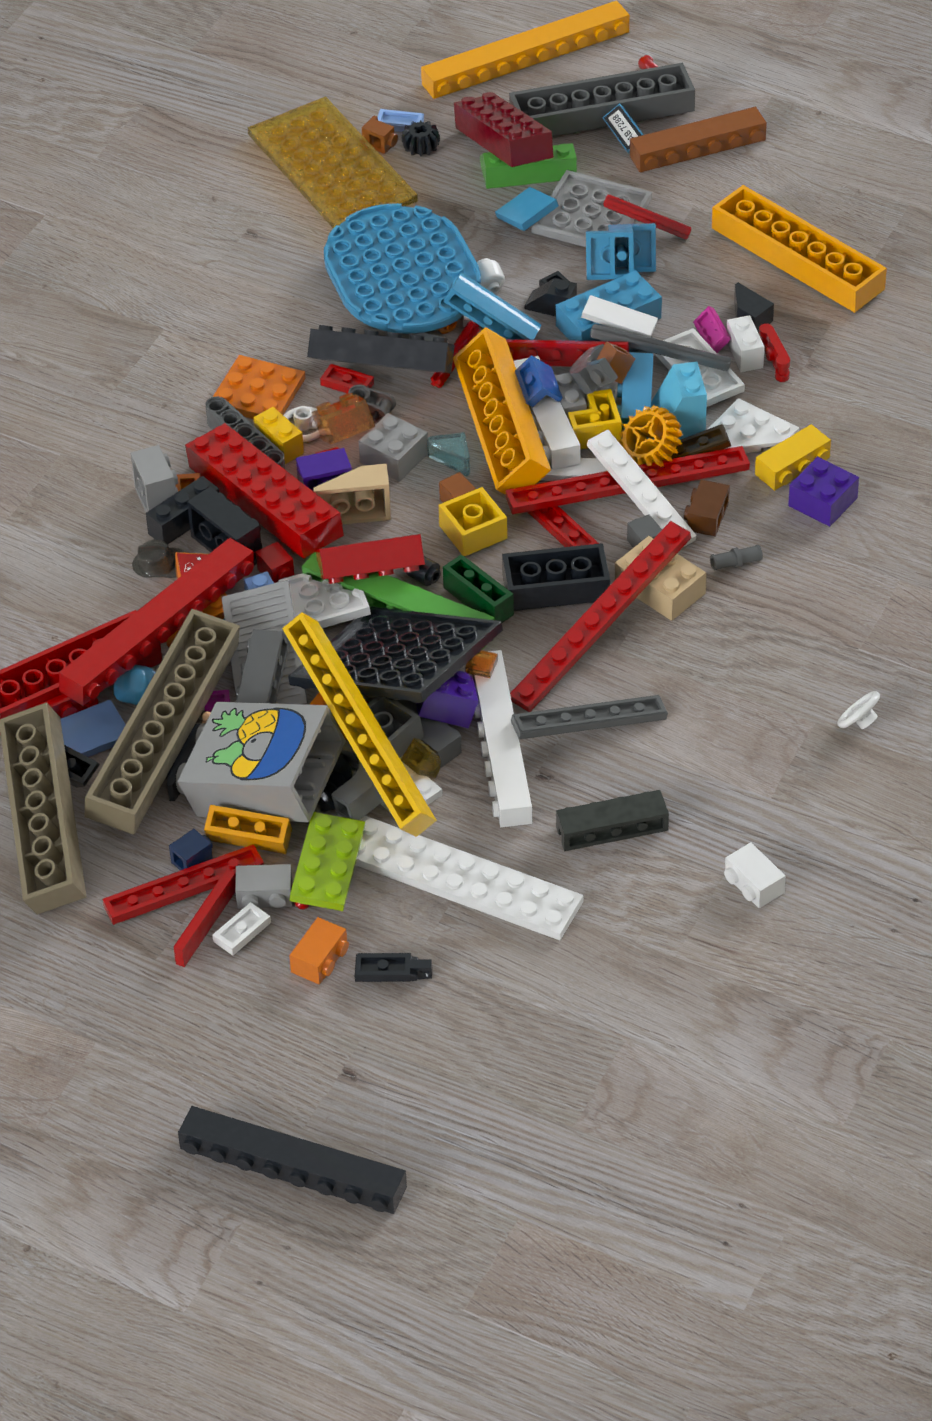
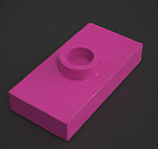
[693,306,731,353]

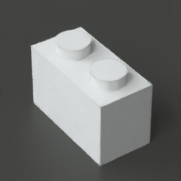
[727,315,764,372]
[724,842,786,908]

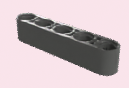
[205,396,285,469]

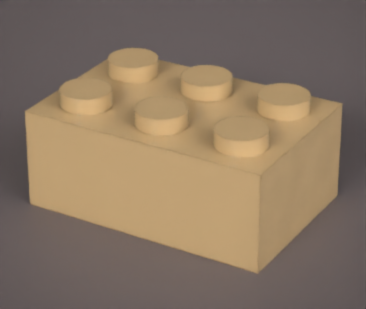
[615,536,706,621]

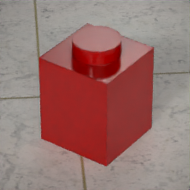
[256,542,295,583]

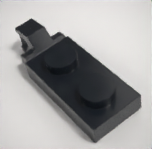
[354,953,433,982]

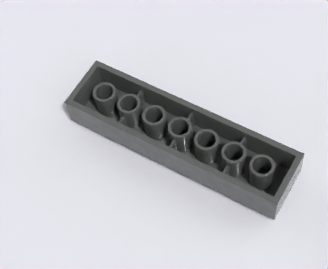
[509,62,695,137]

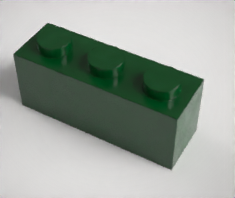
[443,554,514,623]

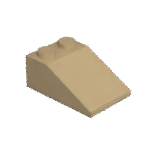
[314,464,391,524]

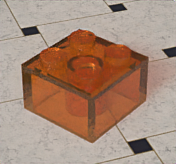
[311,393,376,445]

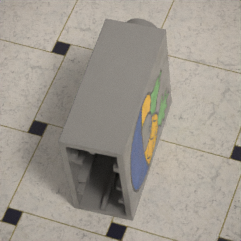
[176,702,346,822]

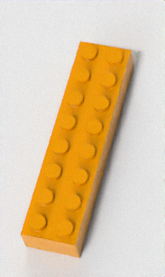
[712,185,887,313]
[453,327,551,494]

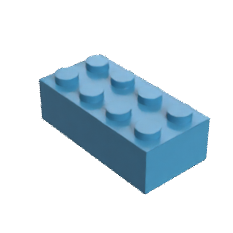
[556,270,662,341]

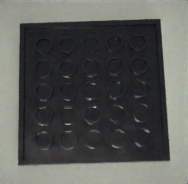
[288,607,503,703]

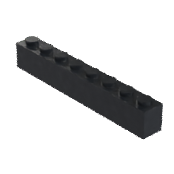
[178,1106,407,1214]

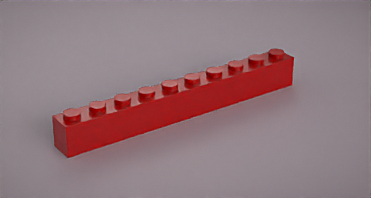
[59,538,254,706]

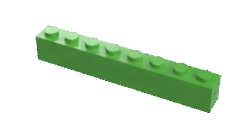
[302,552,494,652]

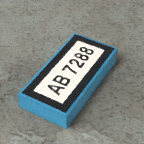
[602,104,644,154]

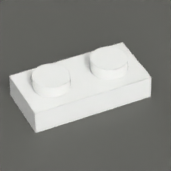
[212,902,271,955]

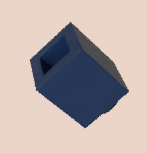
[169,828,213,870]

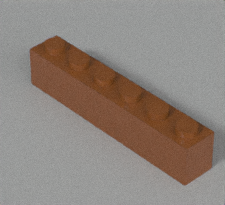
[630,106,767,173]

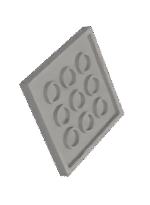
[532,170,652,247]

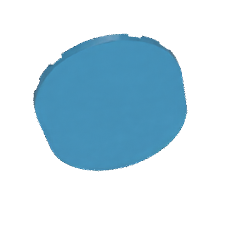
[324,203,481,334]

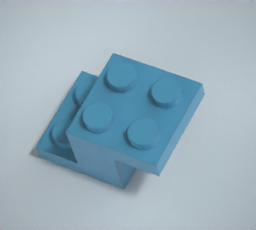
[586,223,656,280]

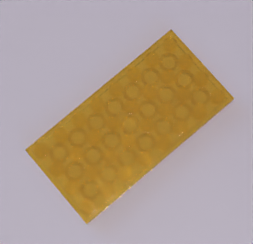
[247,96,418,228]

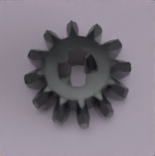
[401,120,440,157]

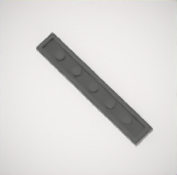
[511,695,668,740]

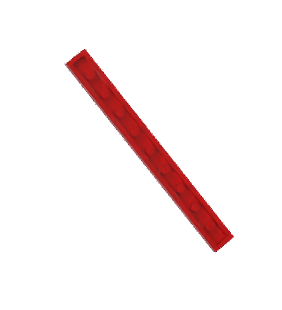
[505,446,750,515]
[510,521,691,712]

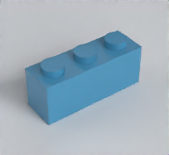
[617,352,653,429]

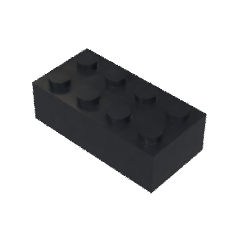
[502,543,610,611]

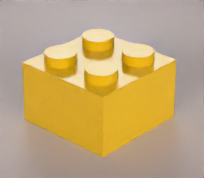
[438,487,508,556]

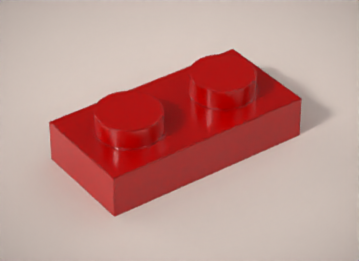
[320,363,374,394]

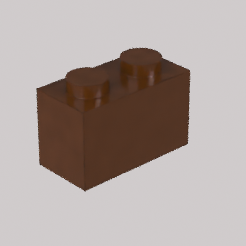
[684,479,730,537]

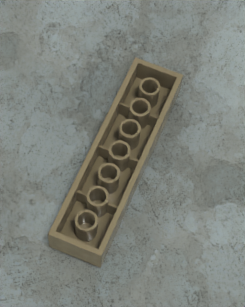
[0,703,87,915]

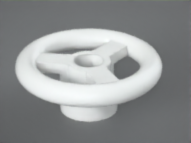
[283,406,328,442]
[837,691,880,729]

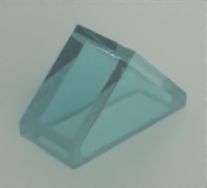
[427,432,470,476]

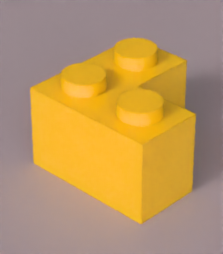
[568,389,622,449]

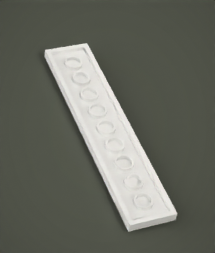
[335,813,583,940]

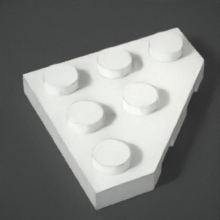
[708,398,799,453]
[278,573,371,628]

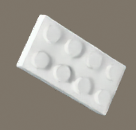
[655,328,745,407]

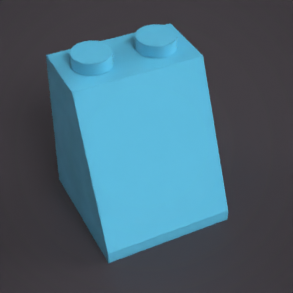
[651,362,707,440]

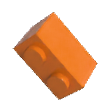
[289,917,349,985]

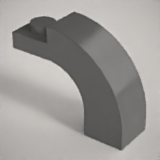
[569,344,618,394]

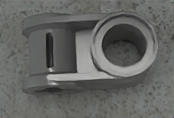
[348,385,396,424]

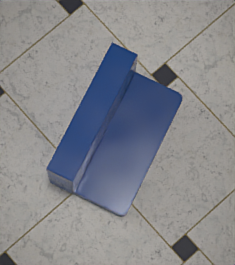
[515,355,563,407]

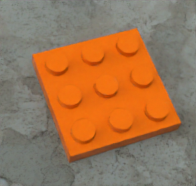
[213,355,306,419]

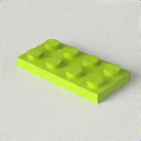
[290,812,365,911]

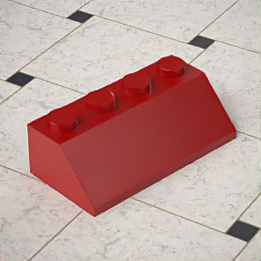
[315,534,425,584]

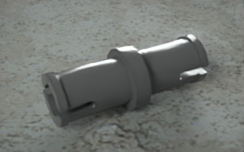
[710,545,763,571]

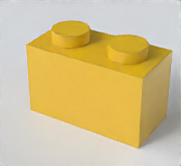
[253,407,304,464]

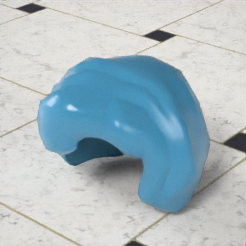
[114,665,156,705]

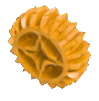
[618,405,683,467]

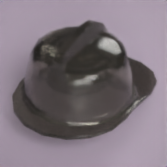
[132,539,188,578]

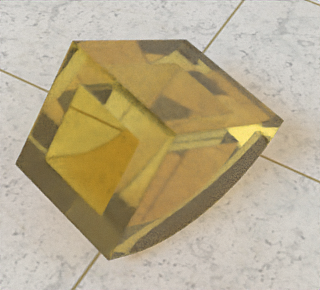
[401,738,441,778]

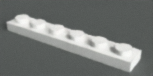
[587,430,697,547]

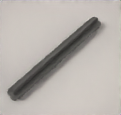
[590,324,731,371]

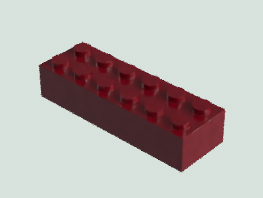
[454,92,554,167]

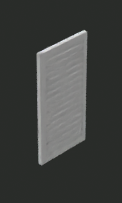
[221,580,308,705]

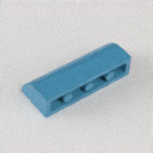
[443,272,541,340]

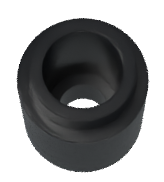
[403,556,441,586]

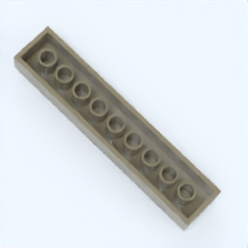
[85,609,240,835]

